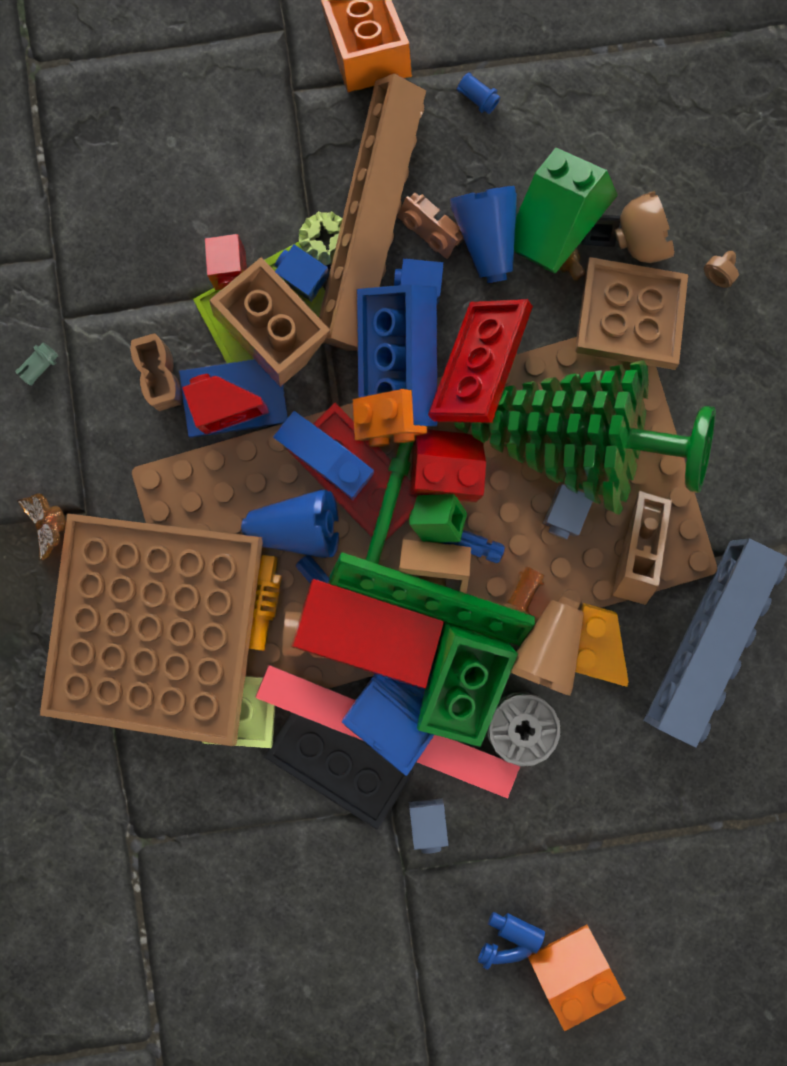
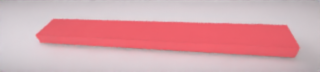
[255,665,520,799]

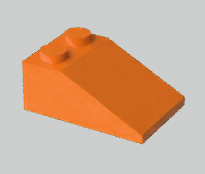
[320,0,412,92]

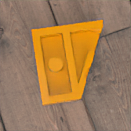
[575,603,629,687]

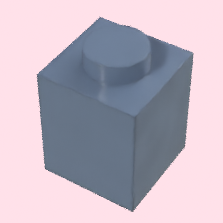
[543,484,593,540]
[409,798,448,854]

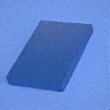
[179,359,288,438]

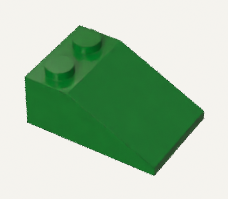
[514,148,618,274]
[417,622,518,747]

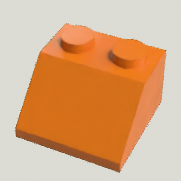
[528,925,626,1031]

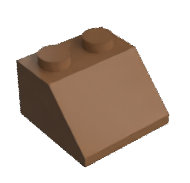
[395,539,471,622]

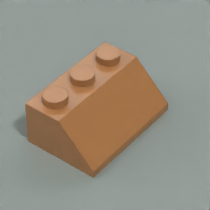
[209,257,330,387]

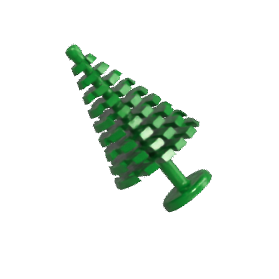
[454,360,716,515]

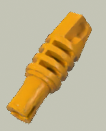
[249,555,282,651]

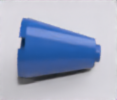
[450,186,517,283]
[241,489,339,558]

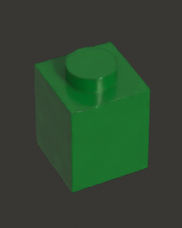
[409,494,467,542]

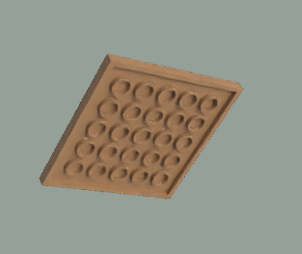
[40,514,263,746]

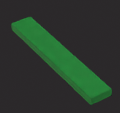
[328,552,535,646]

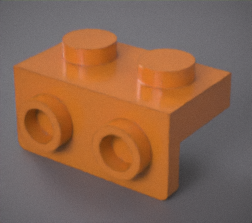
[353,389,427,447]

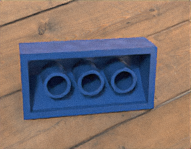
[357,285,437,426]

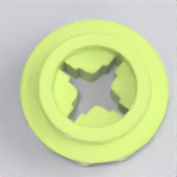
[299,211,343,265]

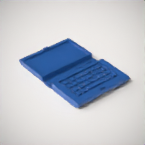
[342,674,434,776]

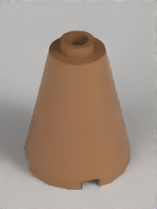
[511,596,584,696]

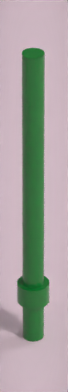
[365,435,416,564]

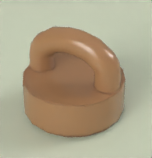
[704,251,739,288]

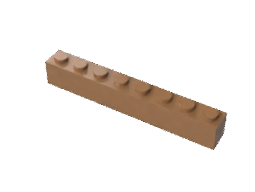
[319,74,426,351]

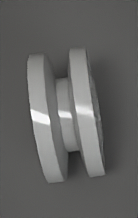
[487,691,560,766]

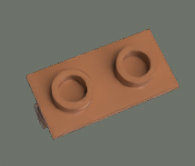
[397,193,464,259]

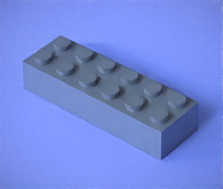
[643,538,787,748]

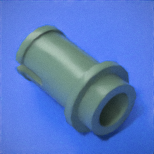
[15,342,58,386]

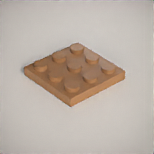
[575,257,688,370]

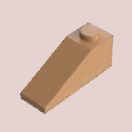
[613,491,672,605]

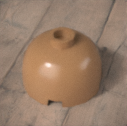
[615,191,674,263]

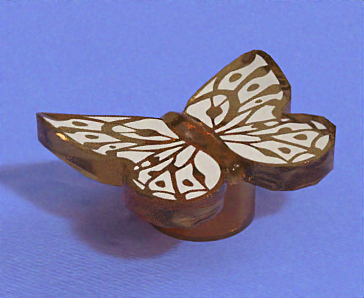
[17,493,66,560]

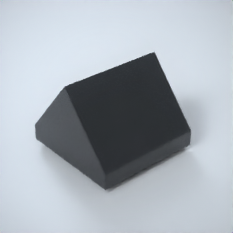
[582,215,620,247]

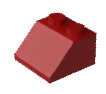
[182,374,270,435]
[409,429,486,502]

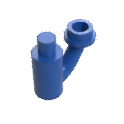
[478,912,545,970]

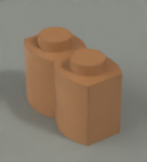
[130,333,183,411]

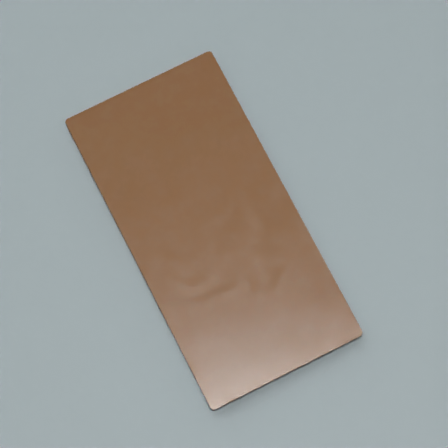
[132,337,718,689]

